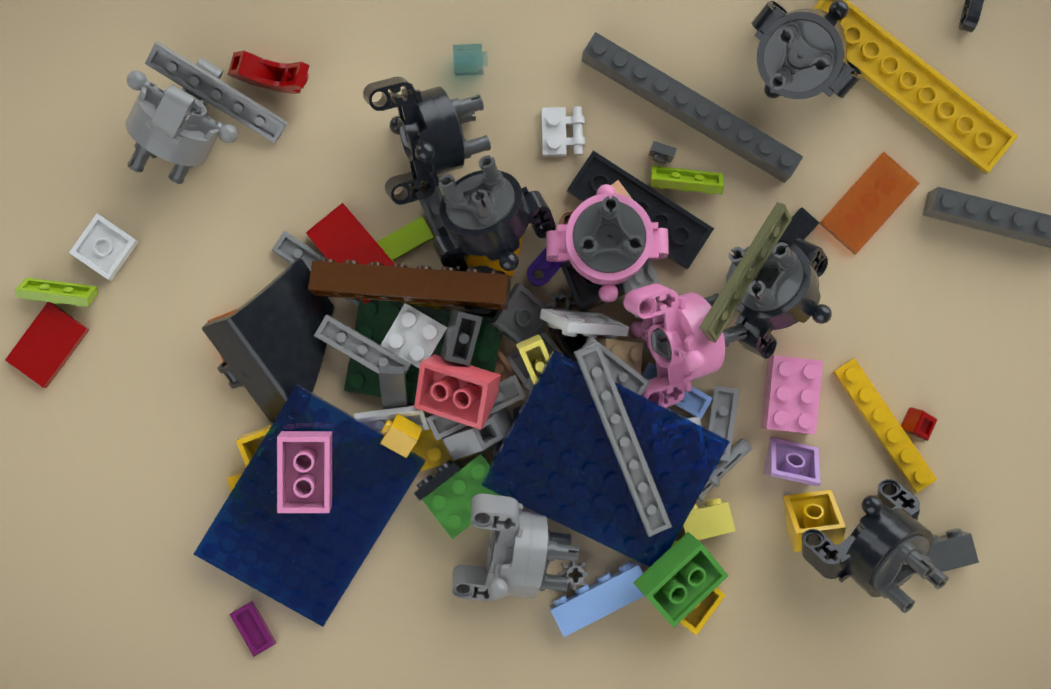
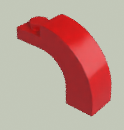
[227,50,310,94]

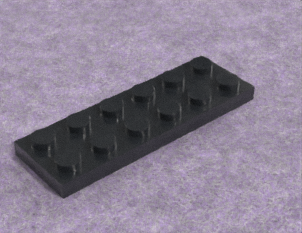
[567,150,714,270]

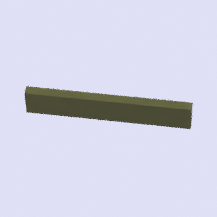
[699,202,792,343]

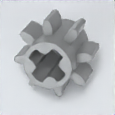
[557,561,589,590]

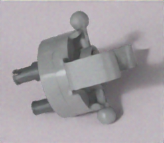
[125,57,238,184]
[452,494,579,601]

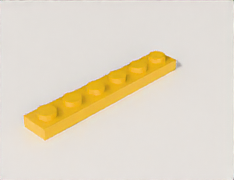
[832,358,938,493]

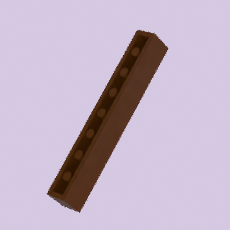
[308,258,511,310]

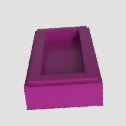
[229,600,277,657]

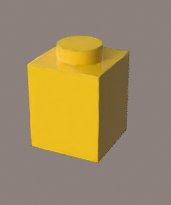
[380,413,423,458]

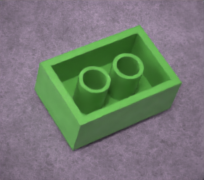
[422,453,512,539]

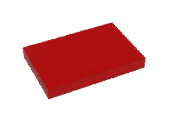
[5,302,90,388]

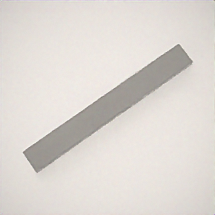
[574,342,672,537]

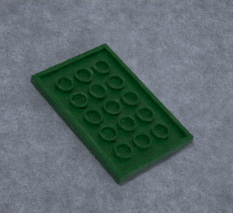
[344,299,502,404]

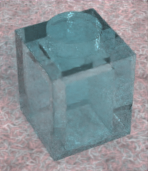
[453,44,488,76]

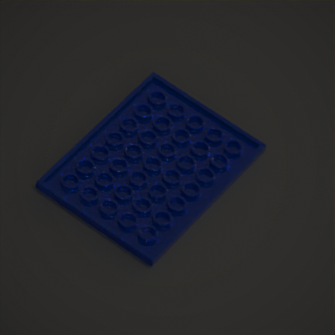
[481,350,730,567]
[193,384,426,627]

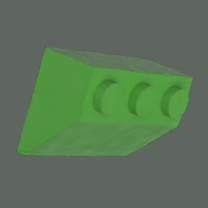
[633,532,728,628]

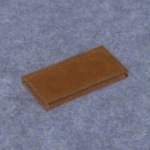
[819,152,920,255]

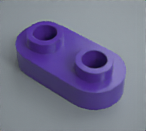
[527,248,565,286]

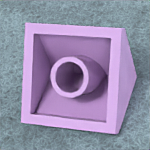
[763,437,821,487]

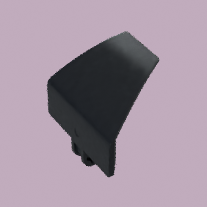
[202,259,334,423]

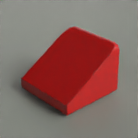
[901,407,938,441]

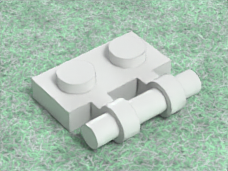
[542,106,585,157]

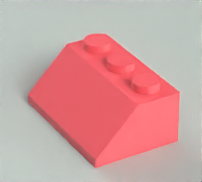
[414,354,501,430]

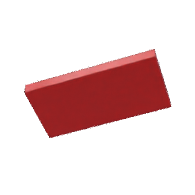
[305,202,395,304]

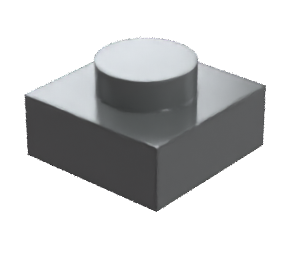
[648,141,677,164]

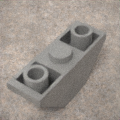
[441,407,513,460]

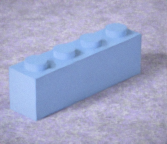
[550,561,644,637]

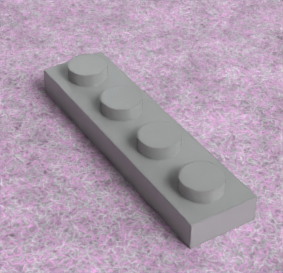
[314,314,412,375]
[426,375,526,440]

